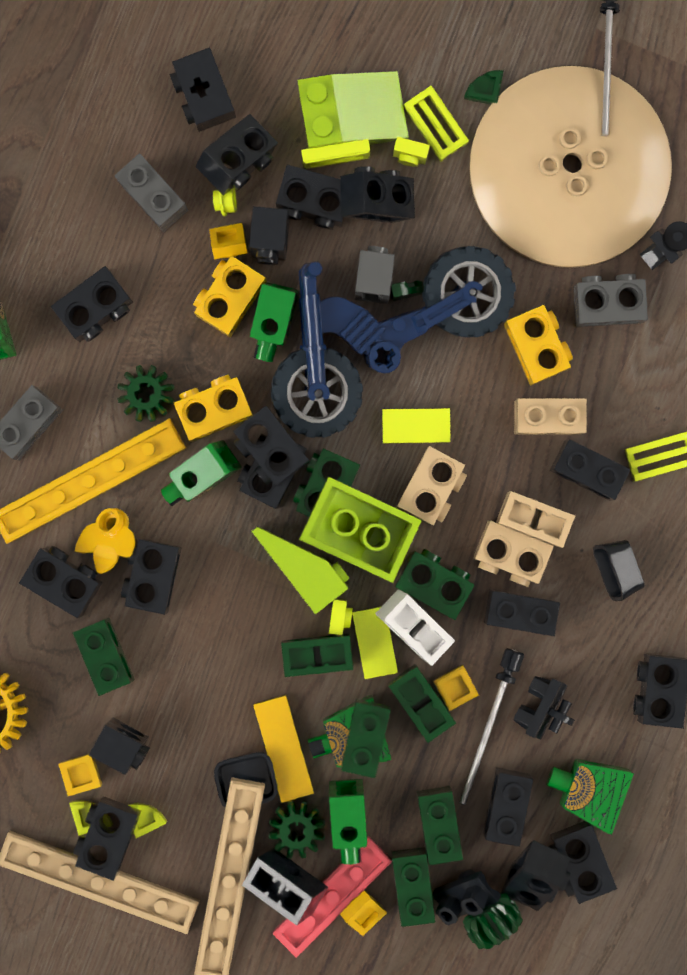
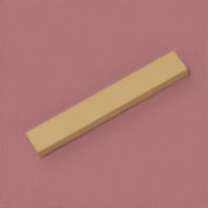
[194,777,265,975]
[0,831,200,934]

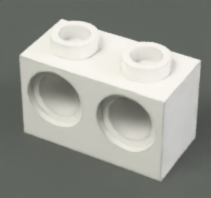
[375,589,455,666]

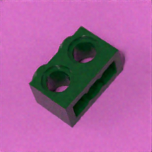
[293,448,360,517]
[395,549,475,620]
[73,618,135,696]
[281,633,353,677]
[388,664,456,743]
[341,698,391,778]
[417,786,463,865]
[391,847,436,927]

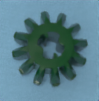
[117,365,175,422]
[268,800,326,859]
[463,894,523,949]

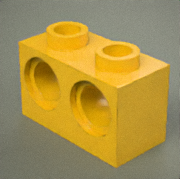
[193,256,267,338]
[504,305,573,386]
[174,375,253,442]

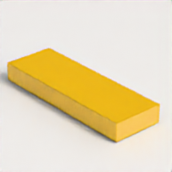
[253,695,314,803]

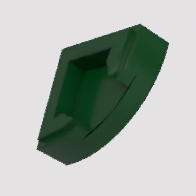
[464,70,504,105]
[390,280,424,301]

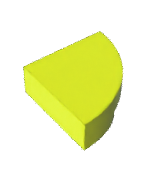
[69,800,113,836]
[128,803,167,839]

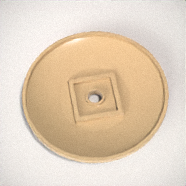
[469,66,672,268]

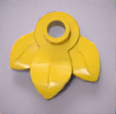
[75,508,136,574]

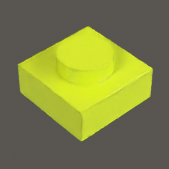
[393,137,430,167]
[329,599,353,635]

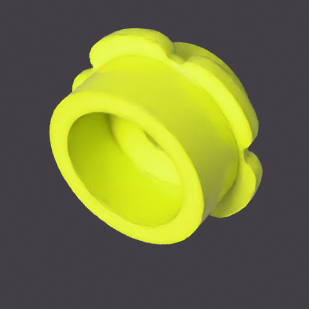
[213,188,237,217]

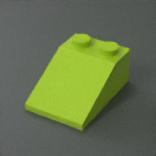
[297,71,409,149]
[299,477,422,583]
[252,527,350,614]

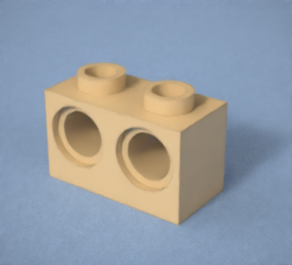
[514,399,587,435]
[396,446,467,526]
[496,491,575,548]
[473,521,554,587]

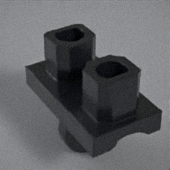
[640,221,687,270]
[513,676,575,740]
[432,870,501,925]

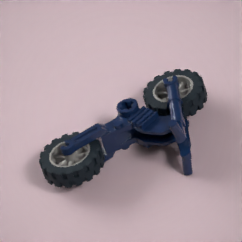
[271,246,516,438]

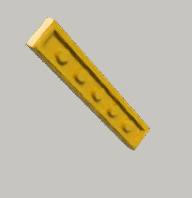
[0,418,186,544]

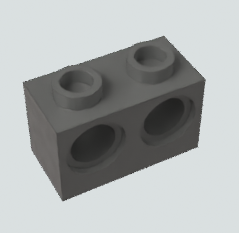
[114,153,189,233]
[355,246,395,304]
[573,274,648,327]
[0,385,63,461]

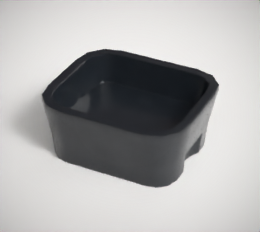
[593,540,645,601]
[214,752,278,807]

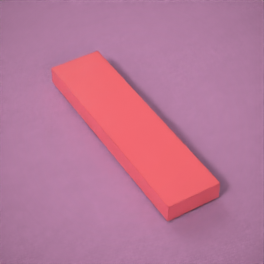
[272,836,392,958]

